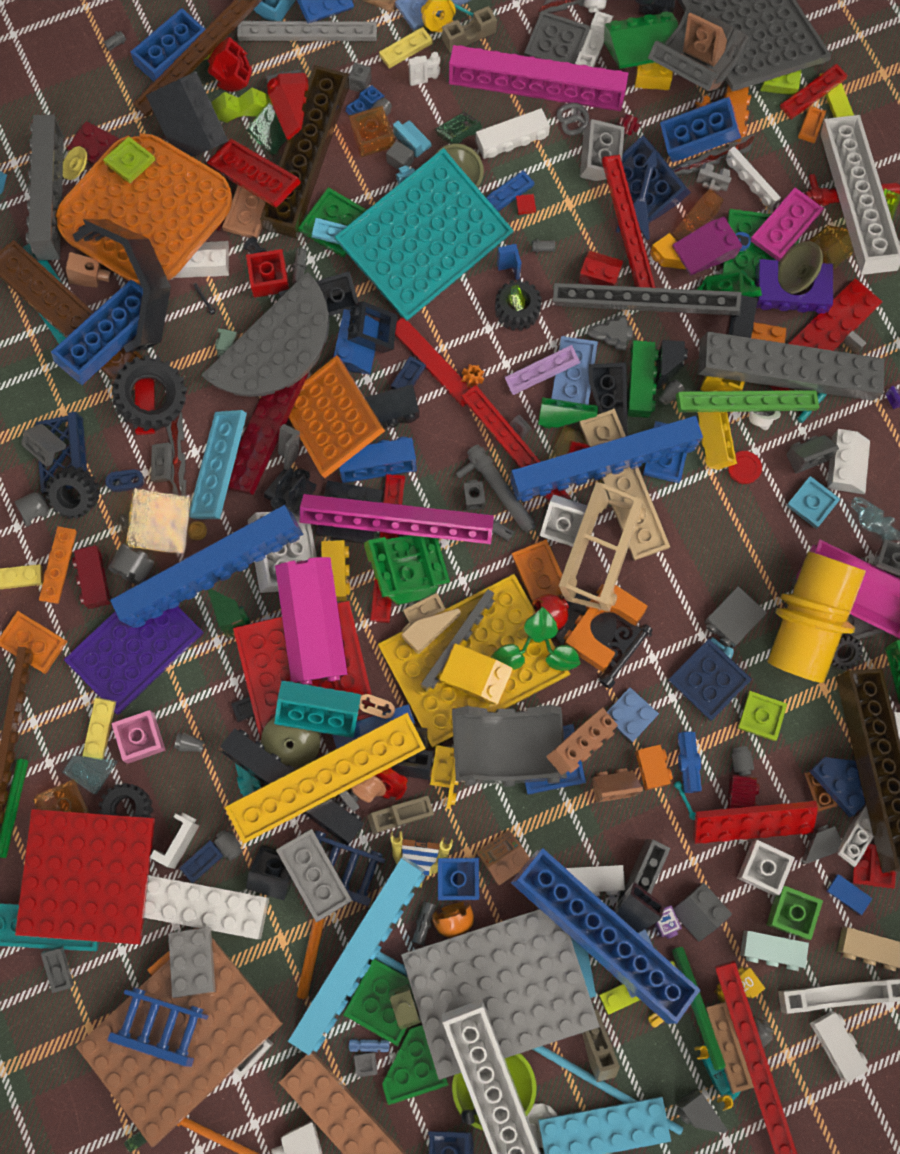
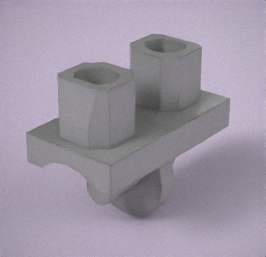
[696,163,731,195]

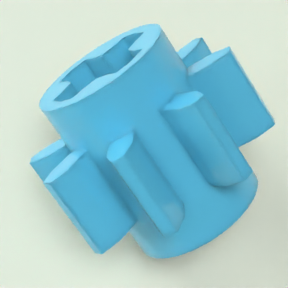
[396,165,415,184]

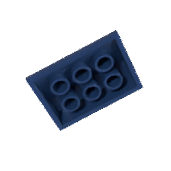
[622,135,691,224]

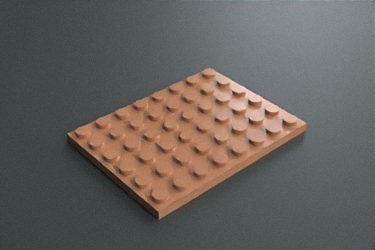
[76,938,283,1147]

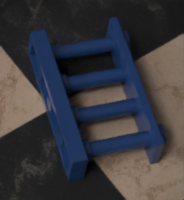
[314,830,386,906]

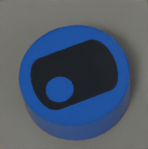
[736,232,751,251]

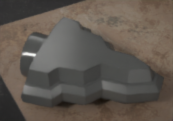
[588,315,633,351]

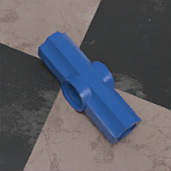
[677,732,702,793]

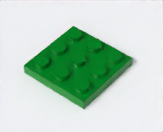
[298,187,367,258]
[343,959,417,1046]

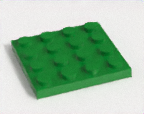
[722,209,799,281]

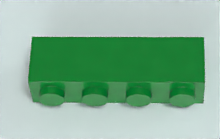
[628,340,658,418]

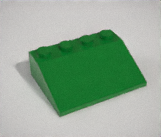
[604,12,679,69]

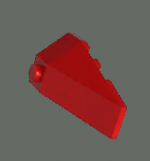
[267,73,309,140]

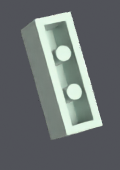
[740,931,809,971]

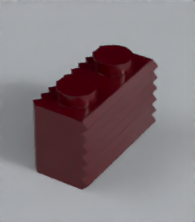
[727,775,760,809]

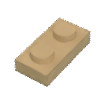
[403,593,445,624]

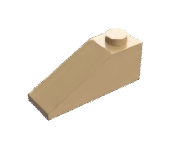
[402,609,461,655]

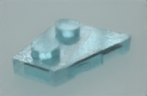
[62,755,118,794]

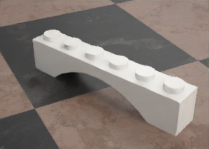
[778,978,900,1014]

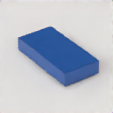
[826,874,873,915]

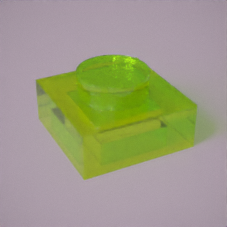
[509,285,525,311]

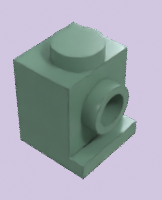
[215,328,239,358]

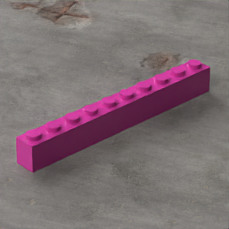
[300,494,494,544]

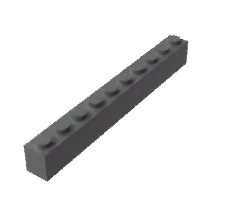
[553,283,742,316]

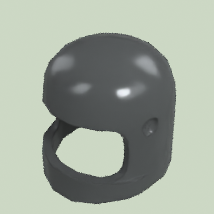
[14,492,49,527]

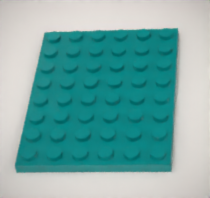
[334,148,514,321]

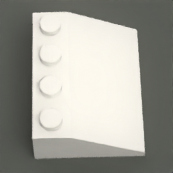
[248,511,317,593]

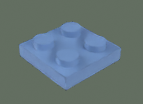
[607,687,659,743]

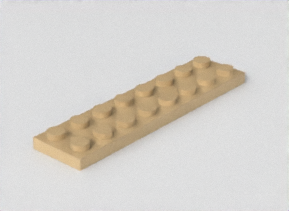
[579,409,670,561]

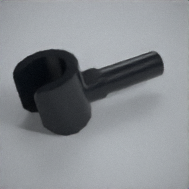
[461,1108,477,1124]

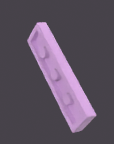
[505,345,580,395]

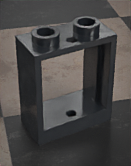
[728,295,758,338]
[347,301,397,353]

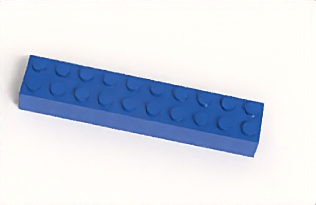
[510,416,703,502]
[110,505,304,628]
[511,848,700,1024]

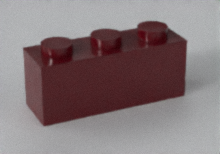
[72,545,112,609]

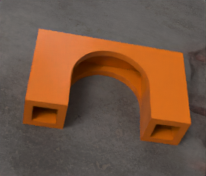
[564,584,648,672]

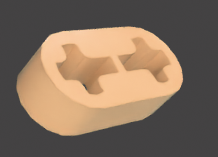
[359,694,395,719]

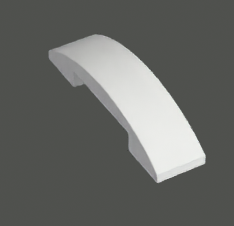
[575,11,613,67]

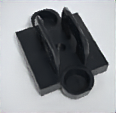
[264,467,317,514]

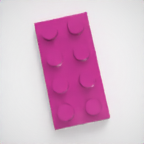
[751,188,824,262]

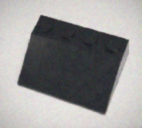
[146,72,228,157]

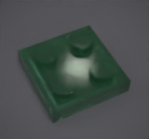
[246,103,287,156]
[435,112,482,144]

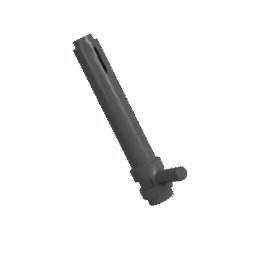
[456,444,536,533]

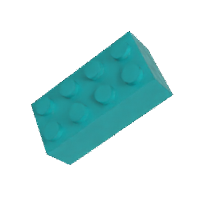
[274,681,361,738]

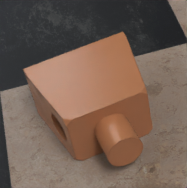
[66,252,111,287]

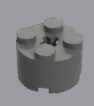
[108,544,155,585]

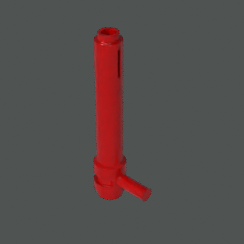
[804,174,900,206]

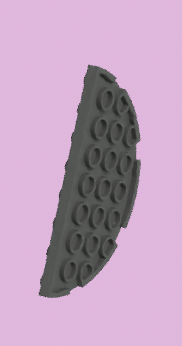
[201,272,329,397]

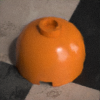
[432,902,474,938]

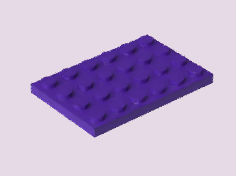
[64,606,204,715]

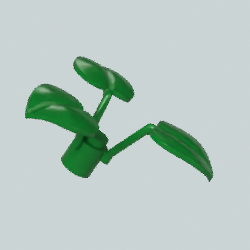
[491,607,581,671]

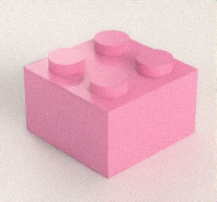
[111,710,166,764]

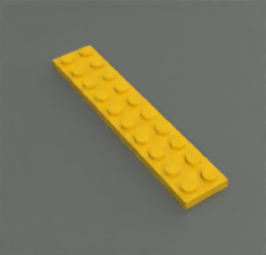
[225,713,426,844]

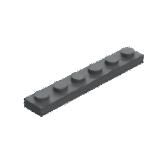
[421,589,495,692]

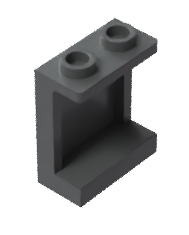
[704,586,767,649]

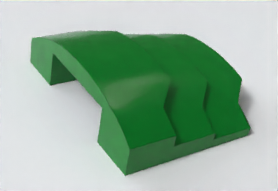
[364,535,450,605]

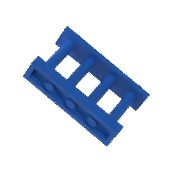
[107,988,209,1067]

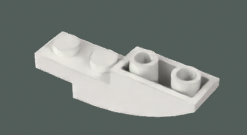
[838,803,874,867]

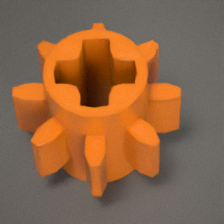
[461,364,484,387]

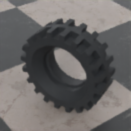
[112,355,187,431]

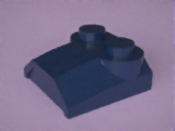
[428,1131,474,1154]

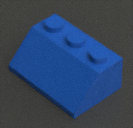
[333,309,379,375]

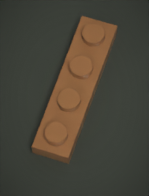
[706,1002,754,1094]

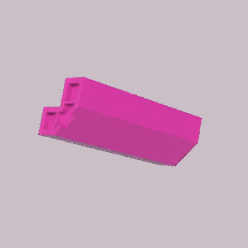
[796,540,900,638]
[275,557,347,685]

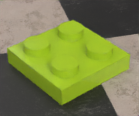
[103,136,155,183]
[737,691,787,742]

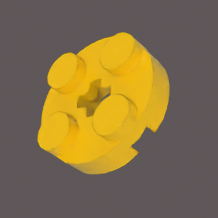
[421,0,456,33]

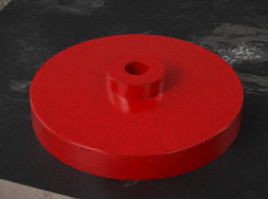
[728,451,762,484]

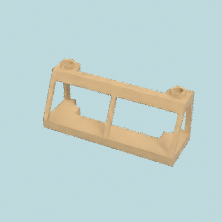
[559,482,647,612]

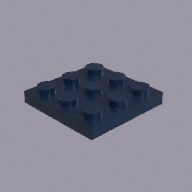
[668,639,752,721]

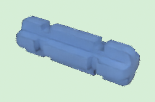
[349,1039,390,1052]

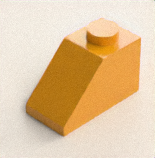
[650,233,686,270]

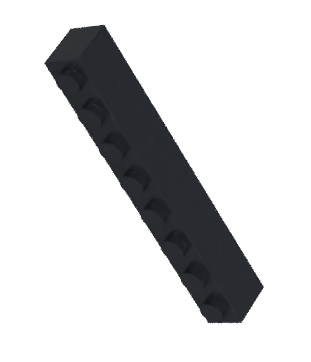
[219,728,364,846]

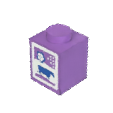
[654,905,682,939]

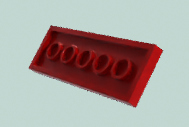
[207,139,301,208]
[693,801,818,844]

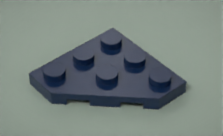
[809,757,865,817]

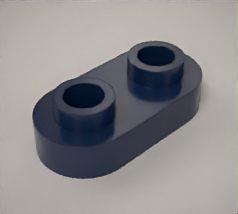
[105,469,145,492]

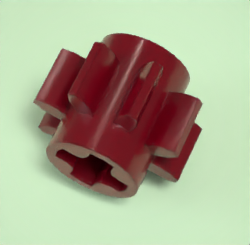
[618,113,641,136]

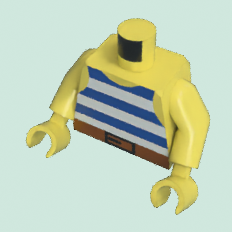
[390,831,453,888]

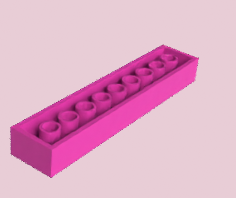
[449,45,628,111]

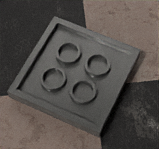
[524,11,590,64]

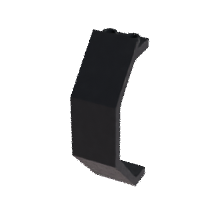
[73,219,171,353]

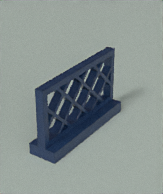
[36,411,87,494]

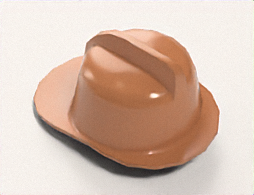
[351,776,386,803]

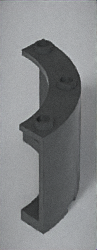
[452,705,567,787]

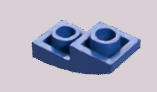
[346,85,384,122]

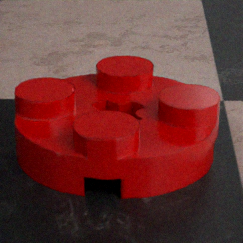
[375,767,408,800]

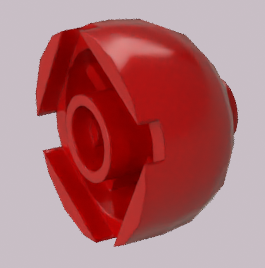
[532,594,569,630]

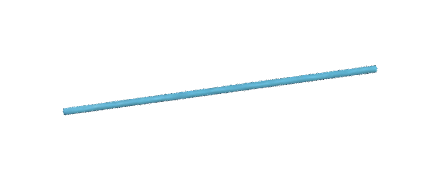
[376,951,683,1135]

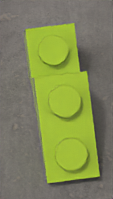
[212,88,277,123]

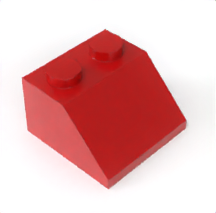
[578,250,624,286]

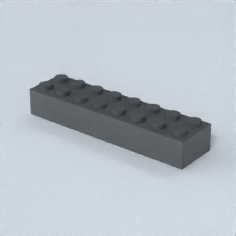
[26,114,64,261]

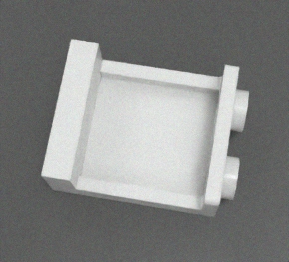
[150,812,199,869]

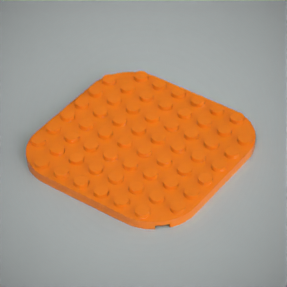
[56,133,232,285]

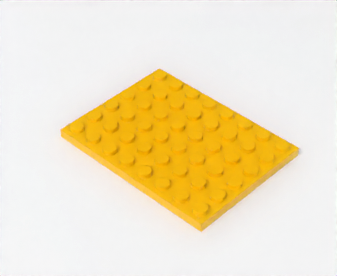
[378,574,570,748]

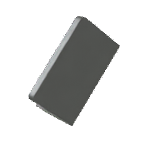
[21,424,66,467]
[278,424,300,470]

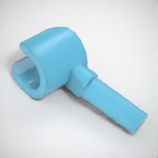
[711,637,734,659]

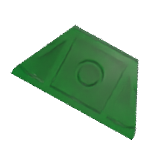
[697,270,762,297]

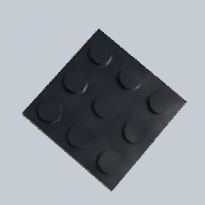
[316,480,383,544]

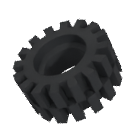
[831,633,863,670]

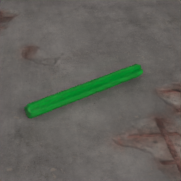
[672,947,726,1070]

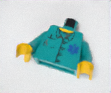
[694,1045,741,1111]

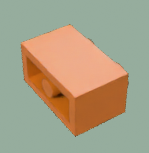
[635,745,673,791]

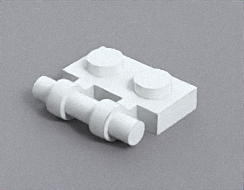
[409,52,440,86]

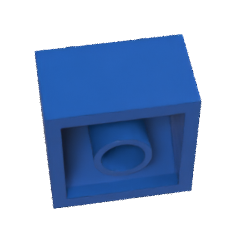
[438,858,479,900]

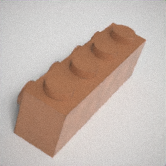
[546,707,618,775]

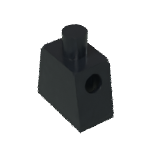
[615,882,665,933]

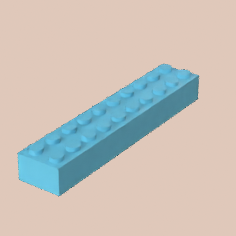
[288,857,425,1055]

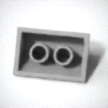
[580,119,624,181]

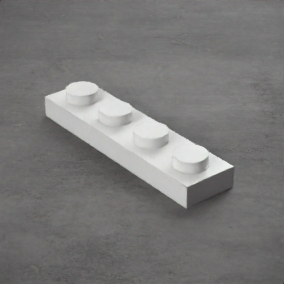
[725,147,781,210]

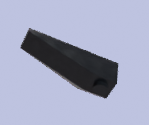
[589,363,628,436]

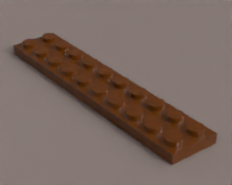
[0,240,143,381]

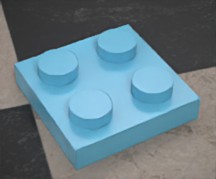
[786,476,840,529]

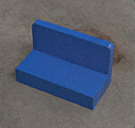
[497,244,521,280]

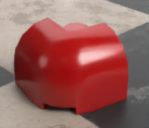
[207,37,252,92]

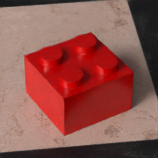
[246,249,290,298]

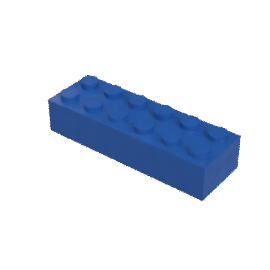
[51,280,143,385]

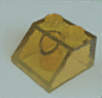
[808,225,854,269]

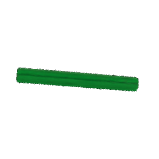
[0,759,28,858]

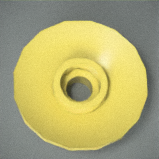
[63,146,87,180]

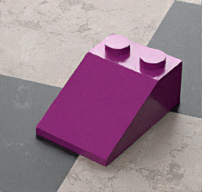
[672,217,742,276]

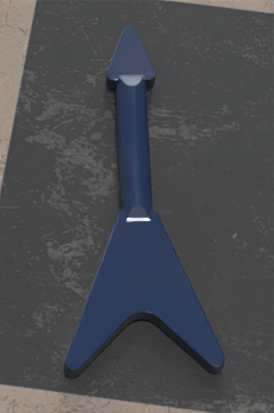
[616,151,657,240]

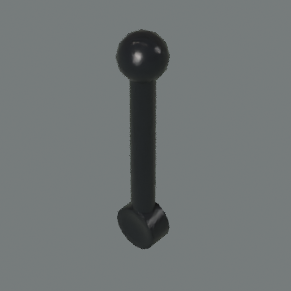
[193,283,216,315]

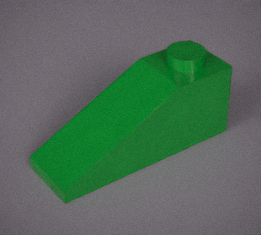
[538,397,598,428]

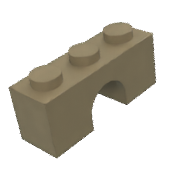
[442,6,497,53]

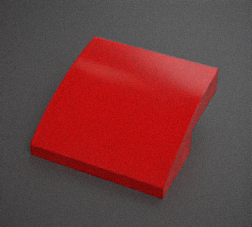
[853,844,896,889]

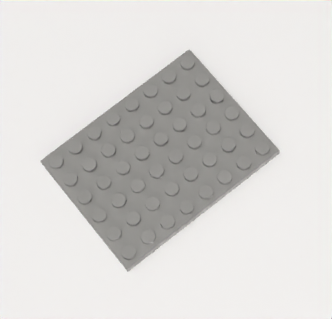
[402,909,600,1080]

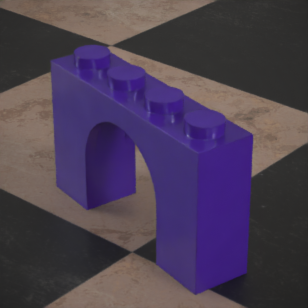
[755,259,833,314]

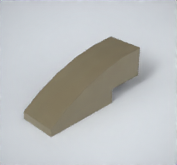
[367,796,434,835]

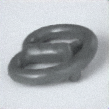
[556,103,590,135]

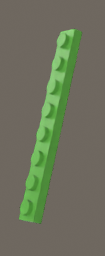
[676,390,820,412]

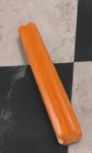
[297,918,325,999]

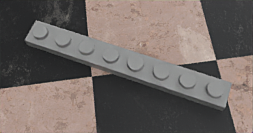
[238,21,377,41]

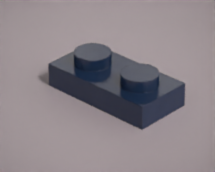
[391,356,426,390]
[179,841,224,884]

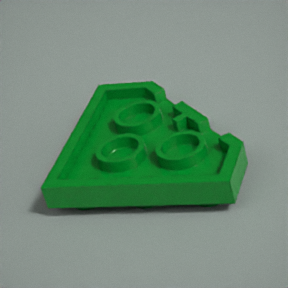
[382,1025,448,1105]

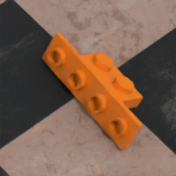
[39,526,77,604]

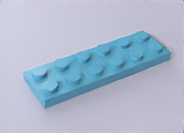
[188,410,247,519]
[538,1097,671,1154]

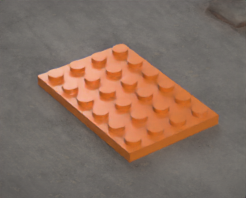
[289,356,385,478]

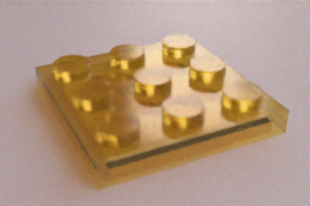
[126,488,191,554]

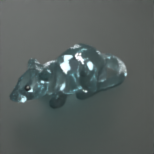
[851,497,900,541]

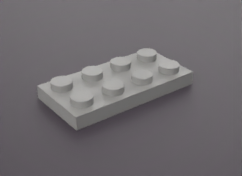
[276,829,352,922]

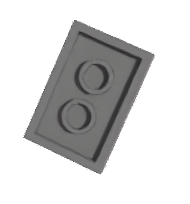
[168,927,216,998]

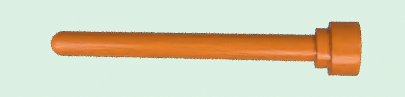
[176,1117,259,1154]

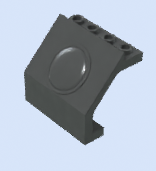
[648,4,751,91]

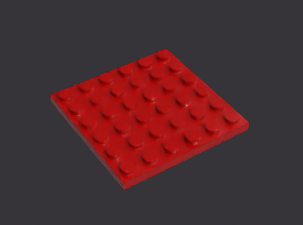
[233,600,375,741]
[15,809,155,945]

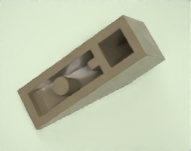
[582,1009,620,1082]

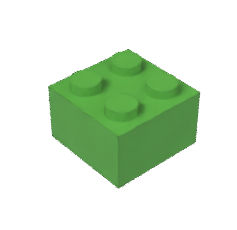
[766,886,823,940]

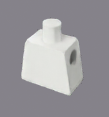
[272,1120,322,1154]

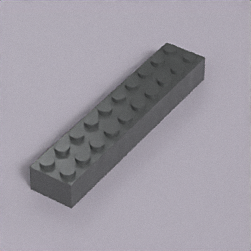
[698,332,884,401]

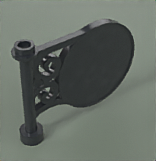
[555,594,653,689]

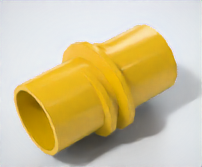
[767,551,866,683]

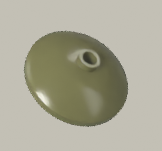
[435,144,484,188]
[778,241,823,294]
[261,717,321,770]

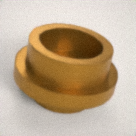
[188,521,207,540]

